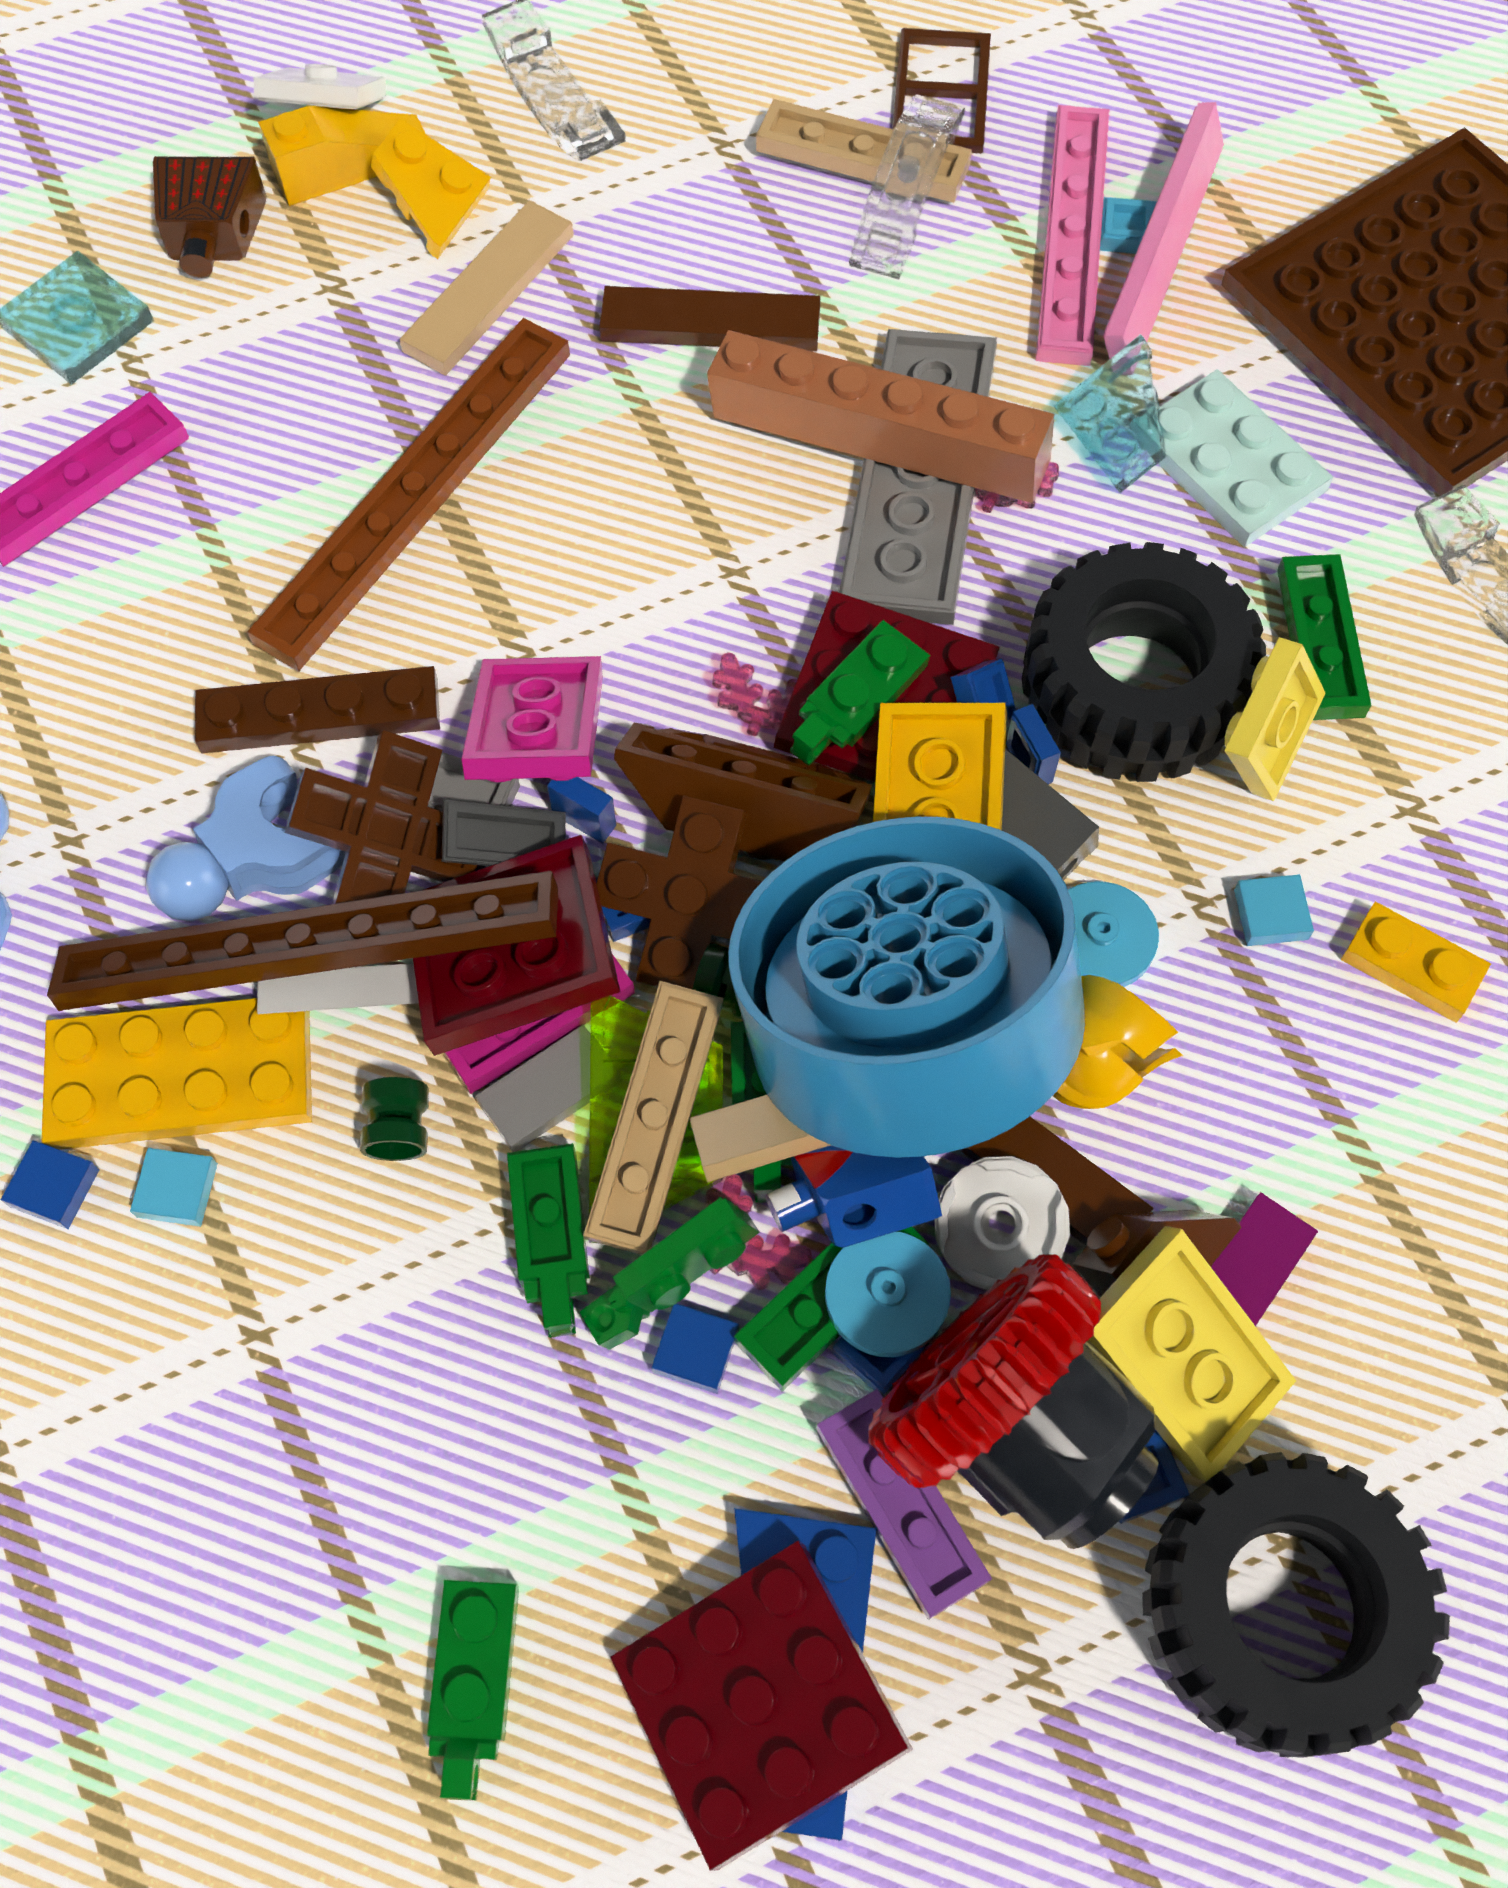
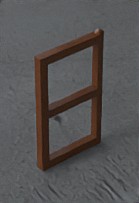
[892,28,991,154]

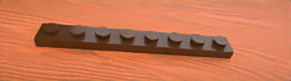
[47,871,558,1011]

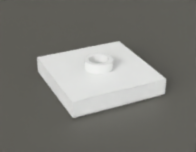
[253,64,386,109]

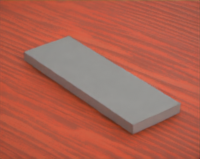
[839,329,997,625]

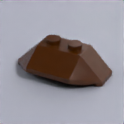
[614,722,872,862]

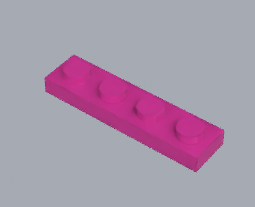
[0,392,189,566]

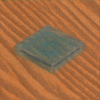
[0,251,154,385]

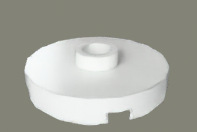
[935,1156,1070,1290]

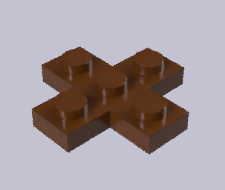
[284,730,477,904]
[597,795,762,989]

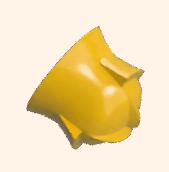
[1053,975,1184,1109]

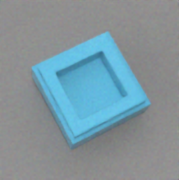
[1100,197,1157,254]
[1234,874,1314,946]
[130,1148,218,1227]

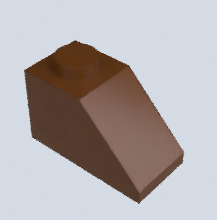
[1072,1210,1242,1297]

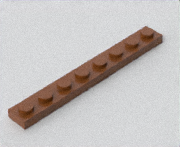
[247,317,570,672]

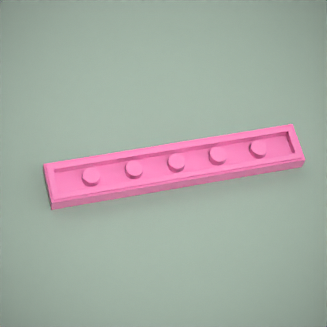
[1103,102,1224,376]
[1035,105,1110,366]

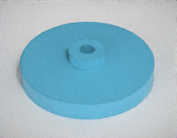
[1068,881,1159,987]
[825,1231,951,1357]

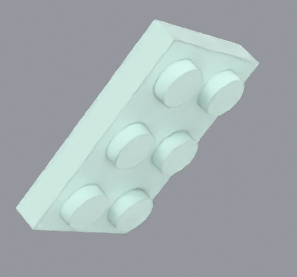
[1131,369,1333,548]

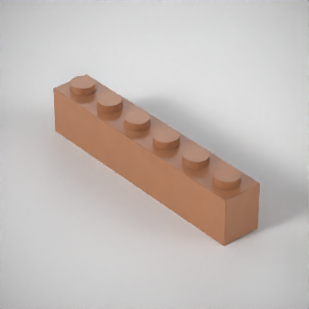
[707,330,1055,503]

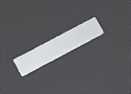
[257,963,419,1014]

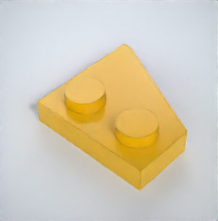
[371,118,491,259]

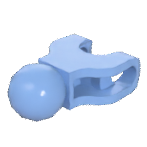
[146,756,346,922]

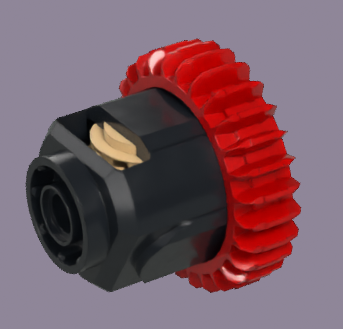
[868,1254,1158,1549]

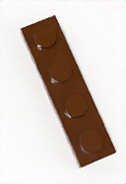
[195,666,441,754]

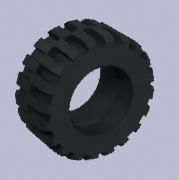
[1021,542,1266,782]
[1142,1452,1450,1758]

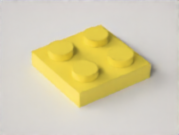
[1224,637,1325,801]

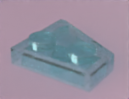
[1053,334,1166,493]

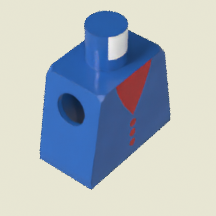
[765,1145,942,1248]

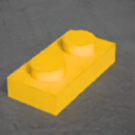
[1341,901,1491,1023]

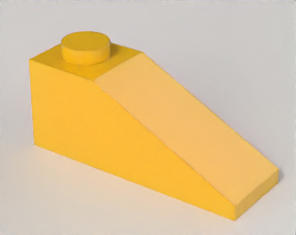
[258,105,427,206]

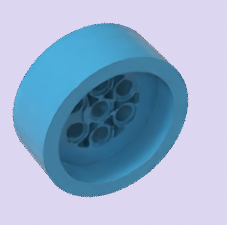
[728,817,1085,1158]

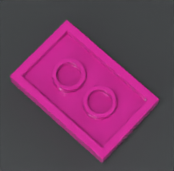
[462,656,603,782]

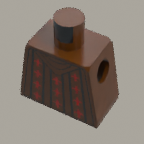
[153,156,267,278]

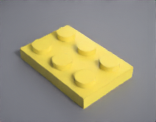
[1089,1226,1296,1482]

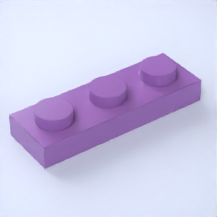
[816,1389,992,1620]

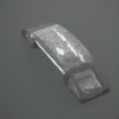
[481,0,626,161]
[849,94,965,280]
[1414,485,1508,645]

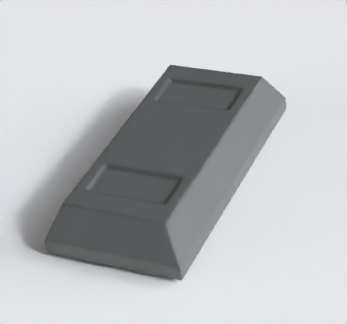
[442,800,566,866]

